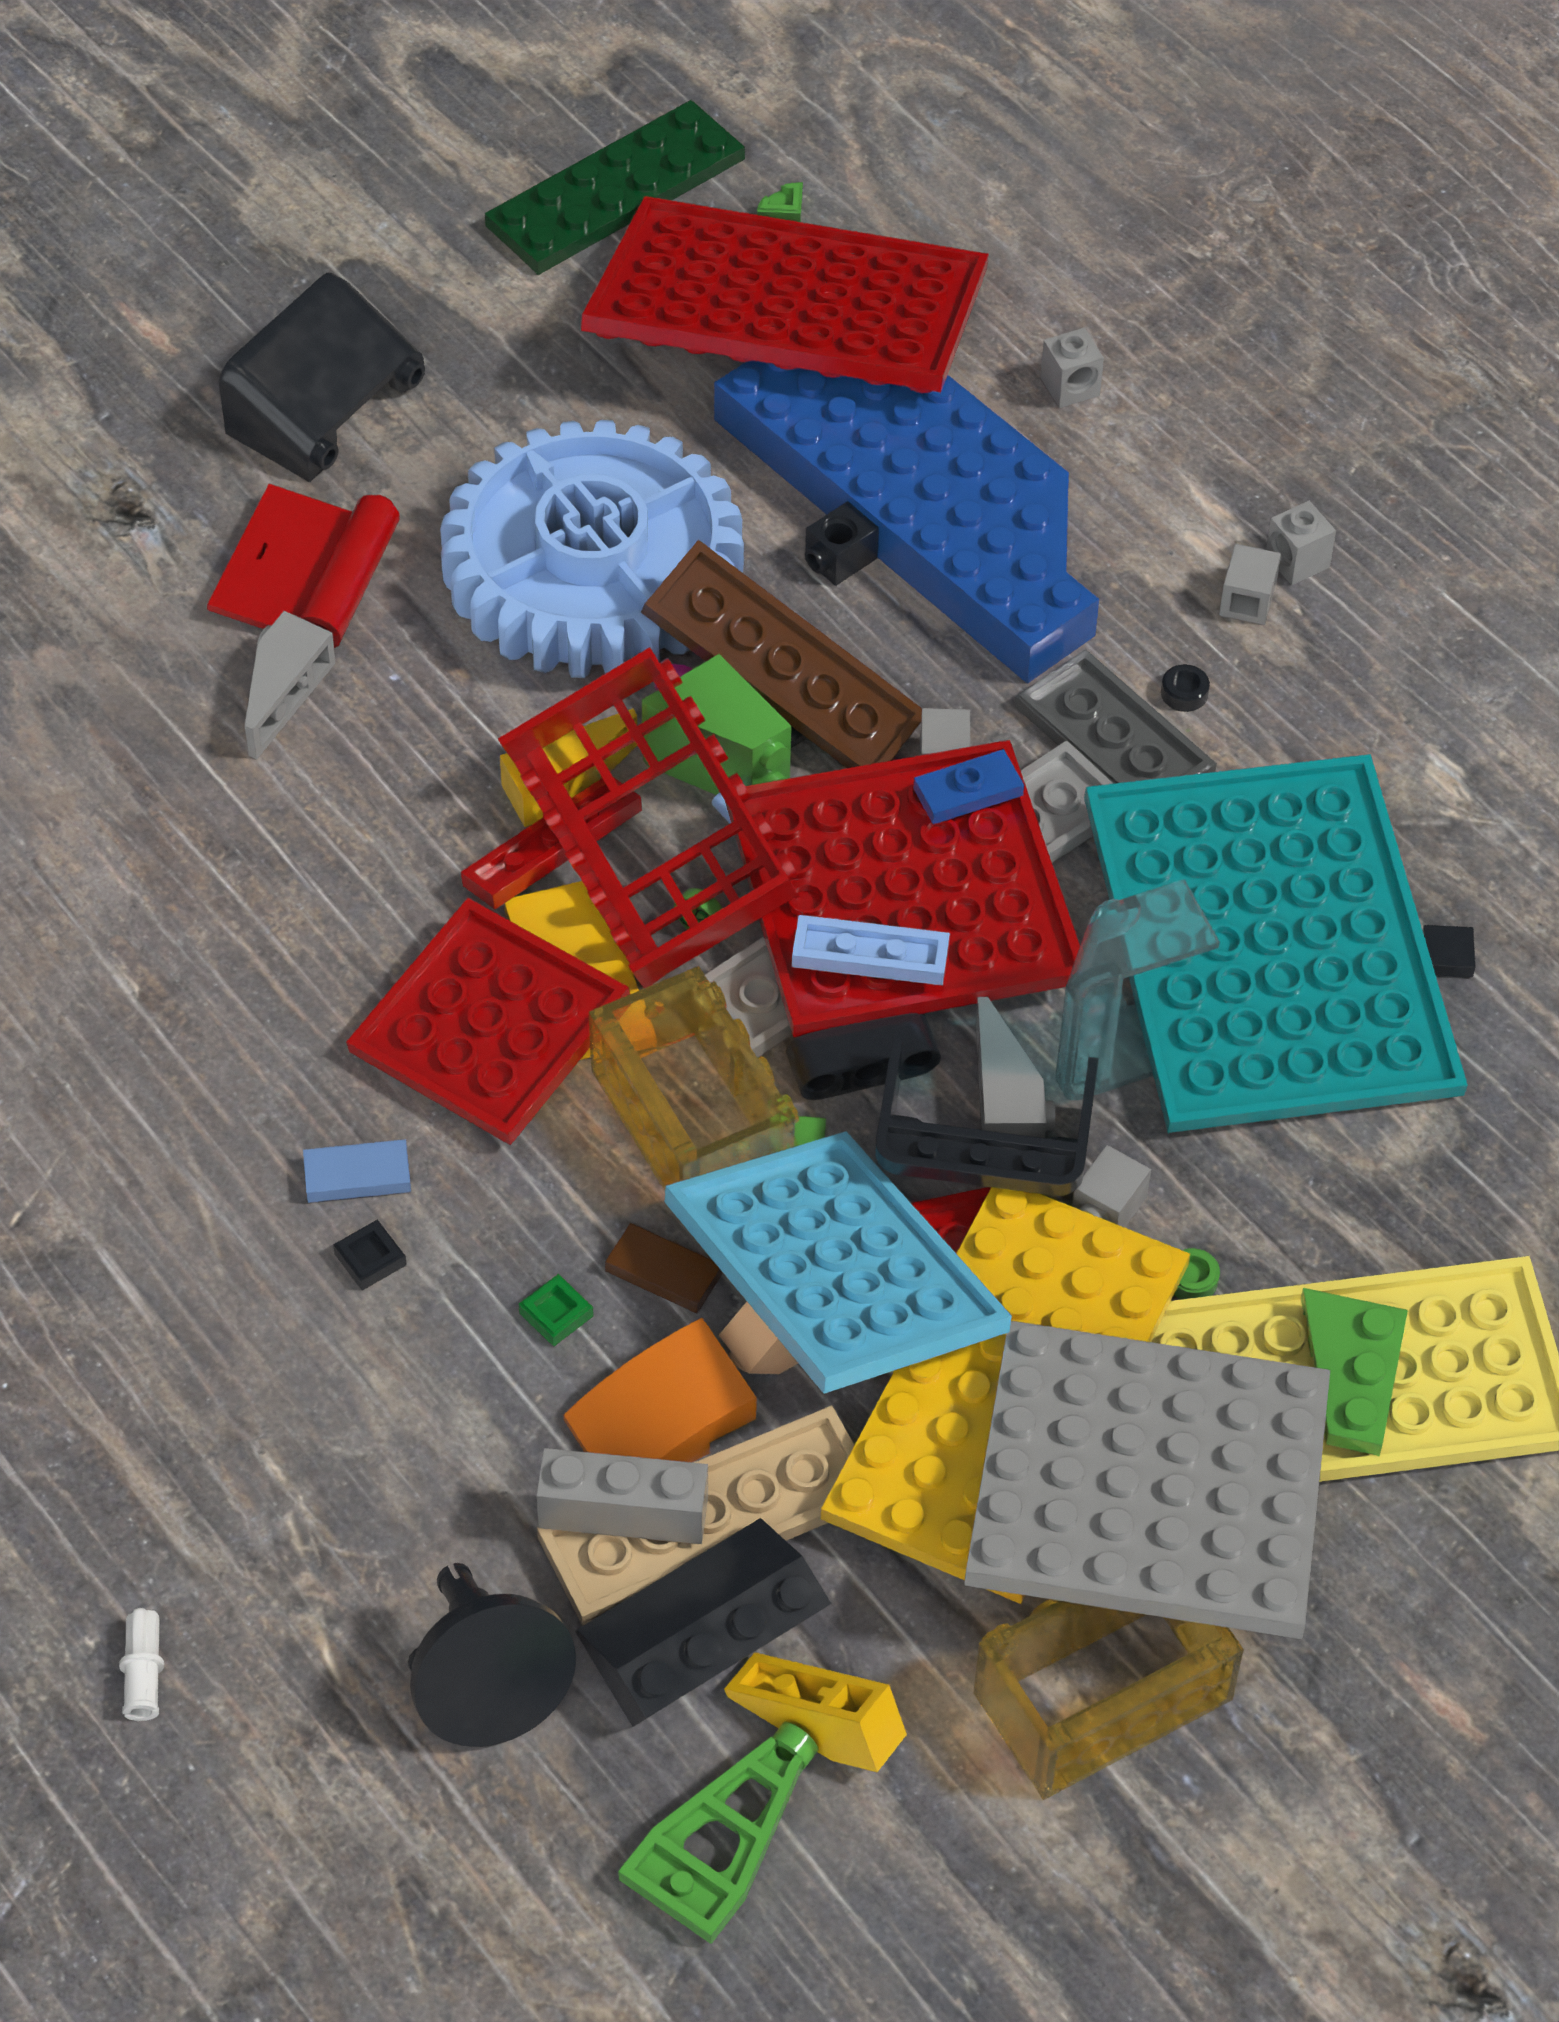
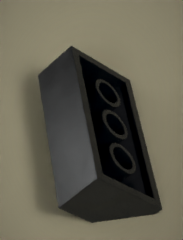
[575,1518,832,1727]

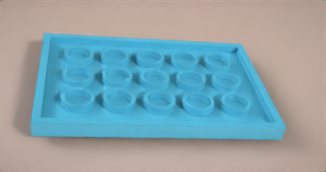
[664,1131,1012,1394]

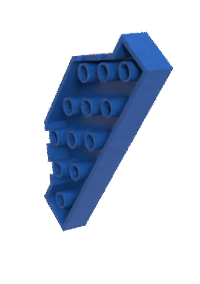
[714,360,1099,684]

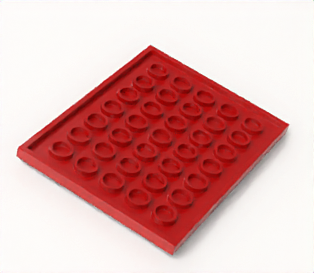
[581,196,989,393]

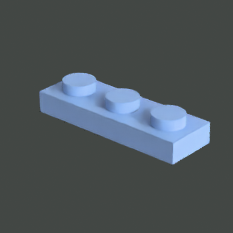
[792,915,950,986]

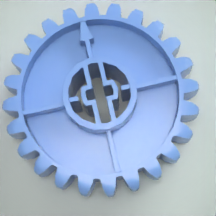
[440,420,744,678]

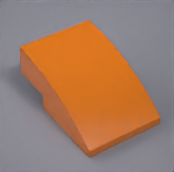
[563,1318,757,1462]

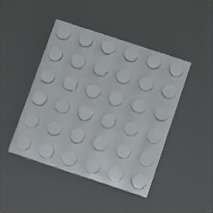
[964,1321,1330,1639]

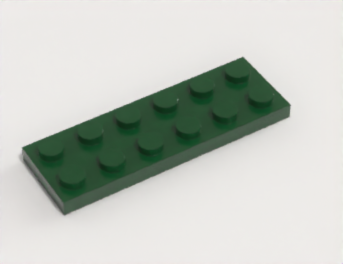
[485,100,745,275]

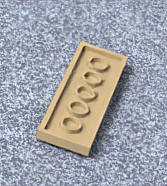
[537,1406,854,1626]

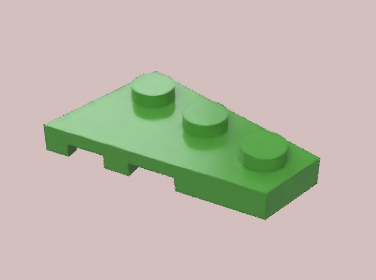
[1301,1288,1408,1456]

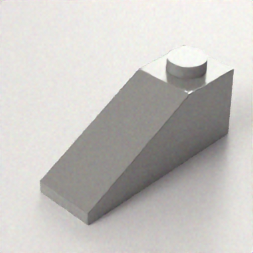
[245,611,335,759]
[975,997,1055,1138]

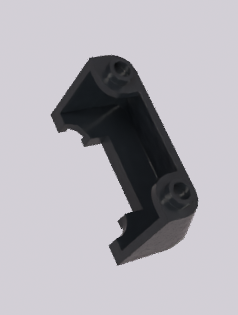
[219,272,425,482]

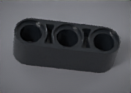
[786,1013,941,1101]

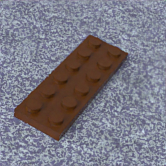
[641,539,922,768]

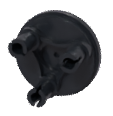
[408,1563,576,1747]

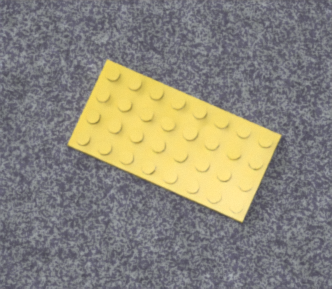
[1151,1256,1559,1482]

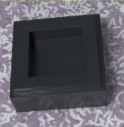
[1423,925,1476,977]
[333,1219,406,1291]

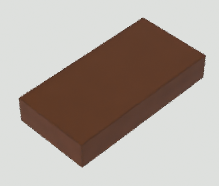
[605,1223,722,1314]

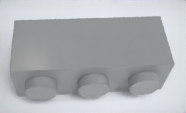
[536,1448,708,1544]

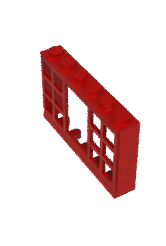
[498,647,800,989]

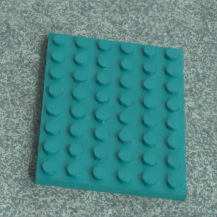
[1084,754,1468,1133]

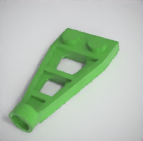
[618,1722,819,1944]

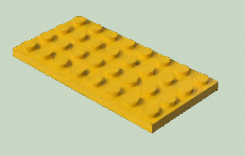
[820,1187,1190,1604]

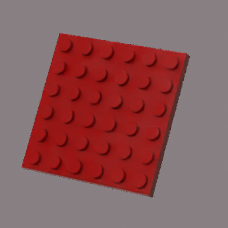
[725,740,1089,1037]

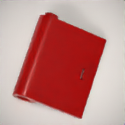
[207,484,400,648]

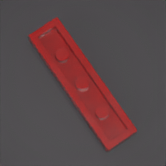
[461,778,642,910]

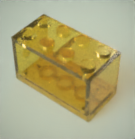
[589,966,799,1191]
[973,1599,1244,1801]

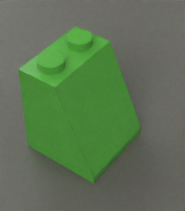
[642,654,791,795]

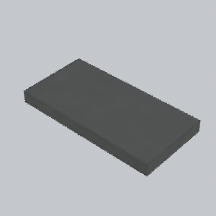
[1015,649,1217,784]

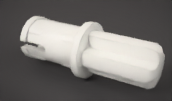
[119,1608,164,1721]

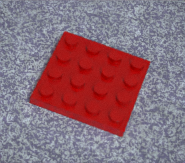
[346,898,631,1146]

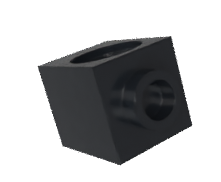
[804,501,879,586]

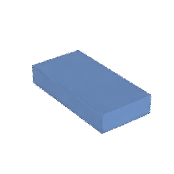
[303,1139,411,1203]

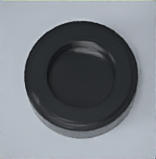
[1161,664,1210,712]

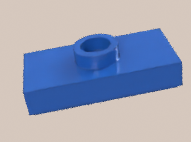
[913,749,1024,824]

